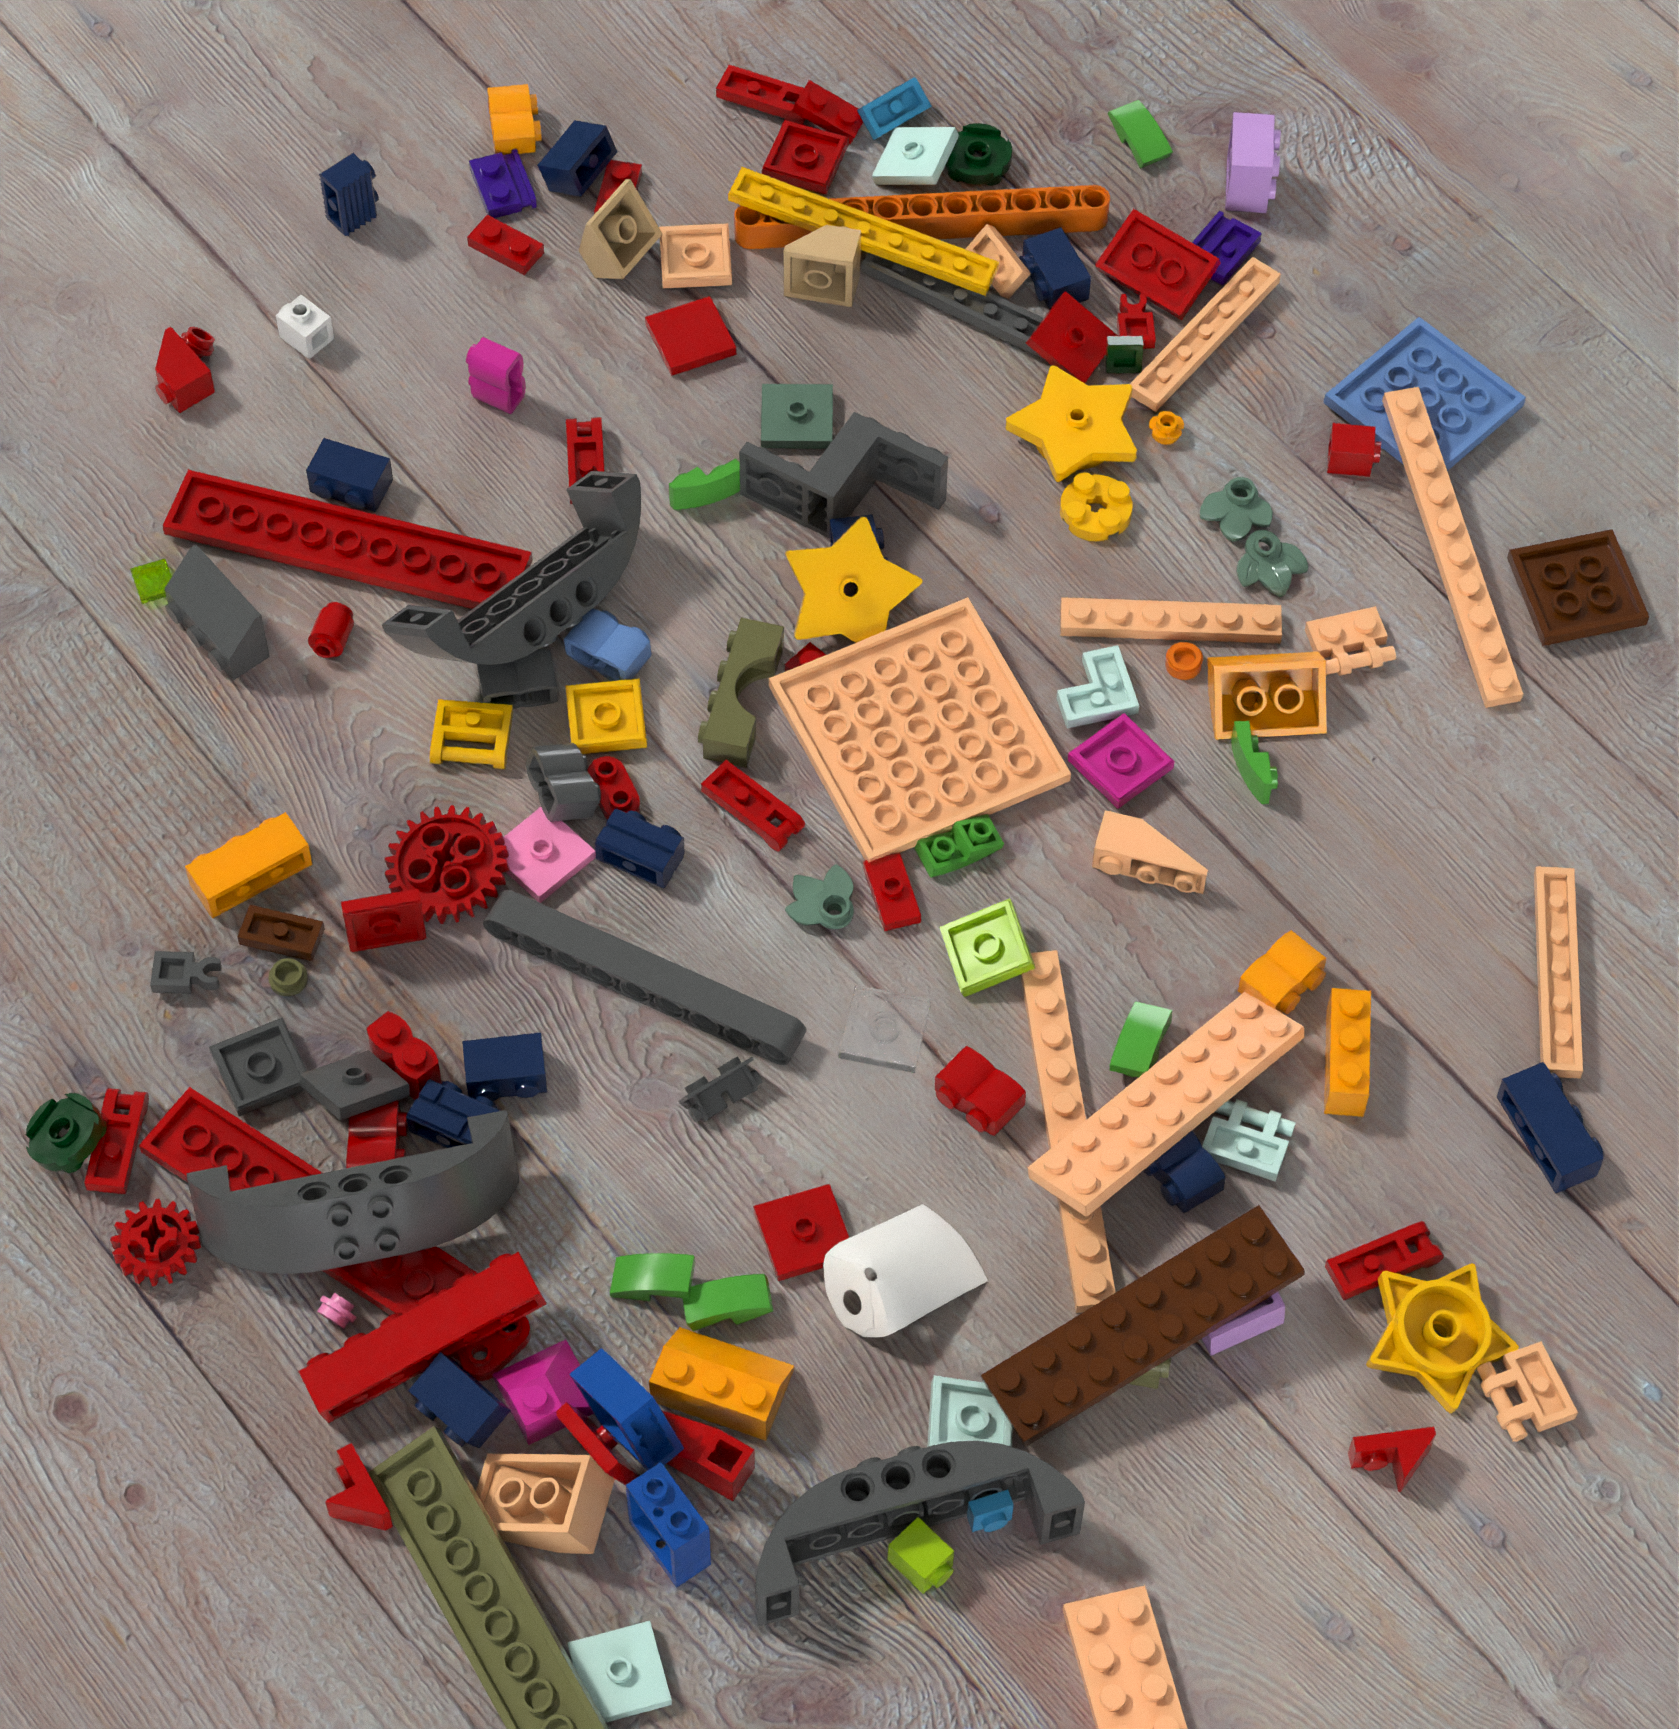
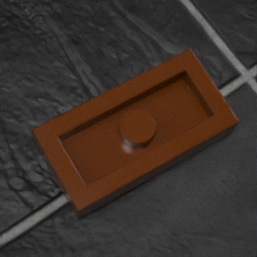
[237,905,325,962]

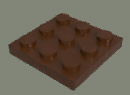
[1507,529,1649,646]

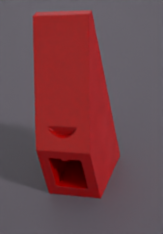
[662,1410,755,1502]

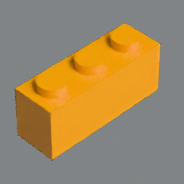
[185,812,313,919]
[1324,988,1371,1117]

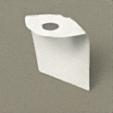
[823,1204,988,1337]

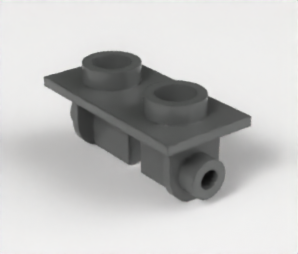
[678,1056,762,1122]

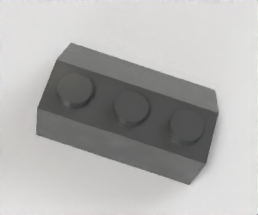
[165,544,270,680]

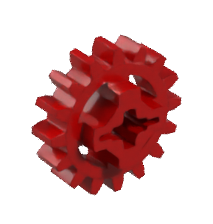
[110,1199,201,1287]

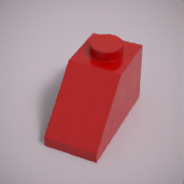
[155,327,215,413]

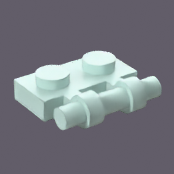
[1202,1099,1296,1182]

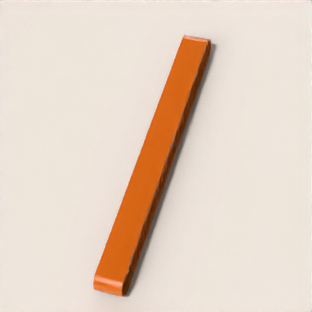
[734,185,1110,249]

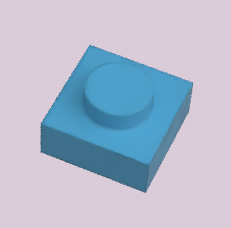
[967,1490,1014,1532]

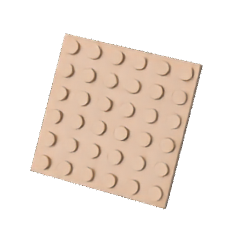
[769,597,1071,863]

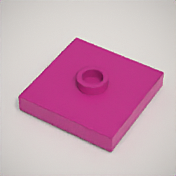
[1068,713,1175,809]

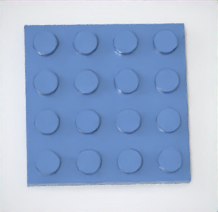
[1324,317,1526,471]

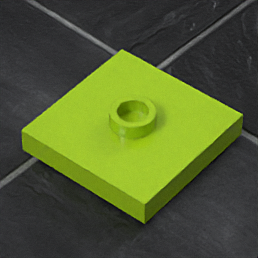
[939,898,1036,997]

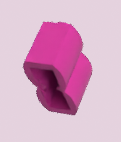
[466,337,526,414]

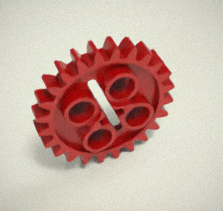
[384,805,510,924]

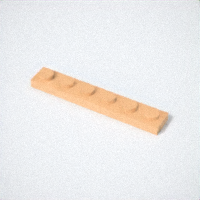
[1130,257,1281,412]
[1060,597,1282,644]
[1534,866,1583,1079]

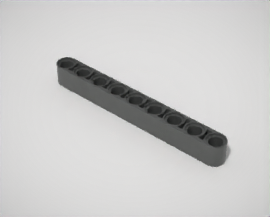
[483,890,807,1065]

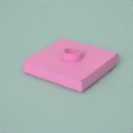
[503,807,596,903]

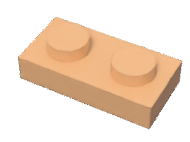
[966,224,1031,299]

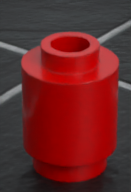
[308,602,354,658]

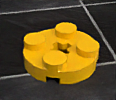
[1060,472,1133,542]

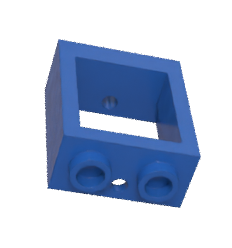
[569,1348,684,1471]
[626,1462,711,1588]

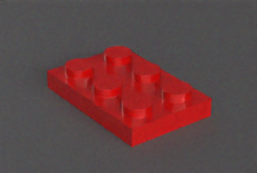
[1095,208,1221,320]

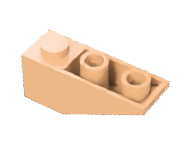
[1092,810,1208,894]

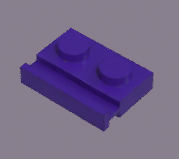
[469,149,537,218]
[1192,211,1262,285]

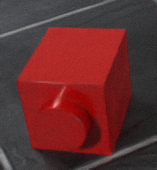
[1327,423,1381,477]

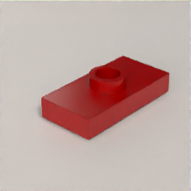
[863,852,921,931]

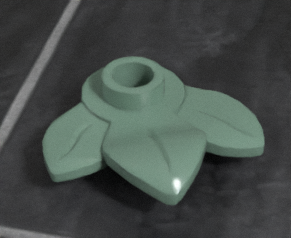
[1200,477,1273,542]
[1236,530,1308,597]
[785,864,854,929]

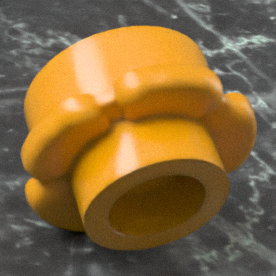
[1149,411,1184,445]

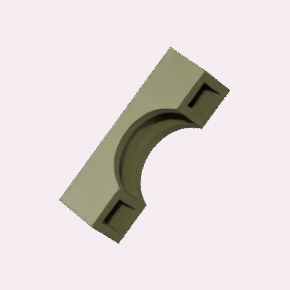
[698,617,784,768]

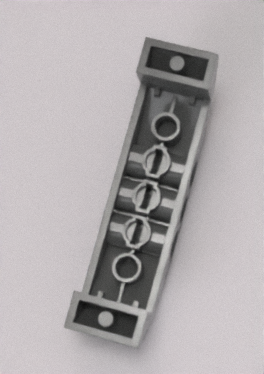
[381,471,641,665]
[186,1110,520,1274]
[755,1441,1085,1626]

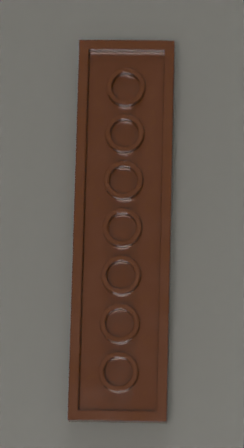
[981,1205,1305,1447]

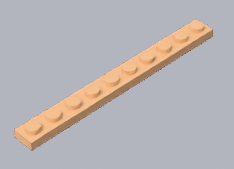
[1382,387,1523,708]
[1020,950,1116,1313]

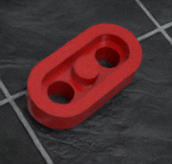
[588,756,640,820]
[460,1316,531,1381]

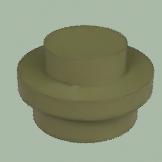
[268,958,308,996]

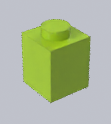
[887,1517,954,1594]

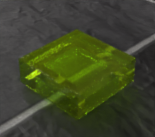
[130,558,172,604]

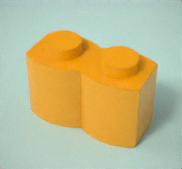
[487,84,542,155]
[1238,930,1326,1015]

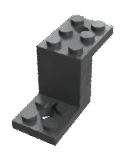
[739,412,948,538]

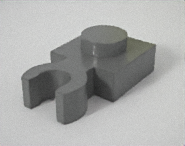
[150,951,222,994]

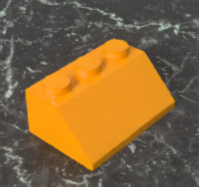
[1207,652,1327,739]
[649,1327,795,1441]

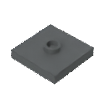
[209,1017,307,1116]
[300,1050,410,1120]

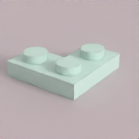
[1056,645,1139,729]

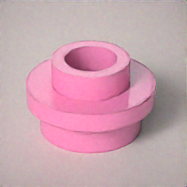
[317,1293,357,1329]

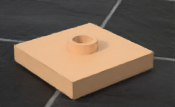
[659,223,732,289]

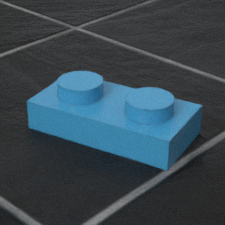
[857,77,932,140]

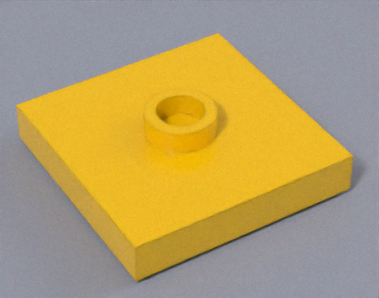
[565,678,647,754]

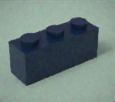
[1497,1062,1604,1194]

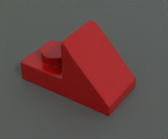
[1348,1426,1436,1492]
[325,1443,393,1531]

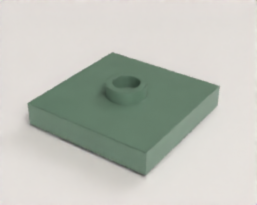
[761,384,833,449]

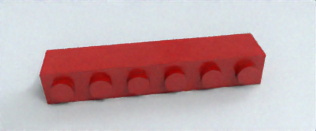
[298,1252,547,1423]

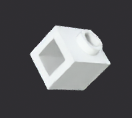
[276,295,334,359]

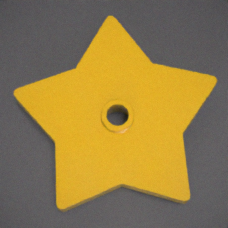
[1005,365,1137,482]
[785,516,922,643]
[1366,1263,1519,1413]

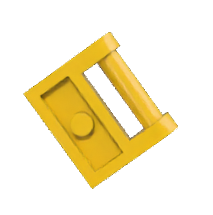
[429,699,513,769]

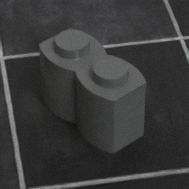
[477,649,558,710]
[526,743,601,822]

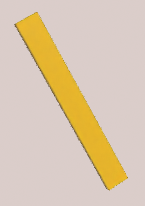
[728,167,999,296]

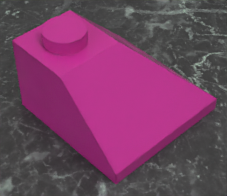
[492,1339,594,1445]

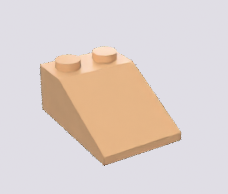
[476,1453,615,1554]

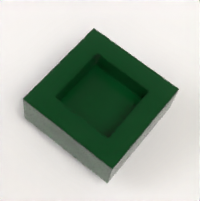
[1105,336,1144,373]

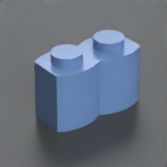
[564,609,652,681]

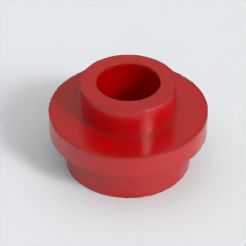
[181,327,215,358]

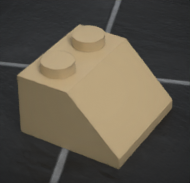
[579,179,662,279]
[783,225,861,307]

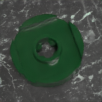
[945,123,1012,186]
[25,1093,107,1173]

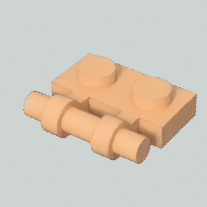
[1305,606,1396,676]
[1477,1341,1578,1442]

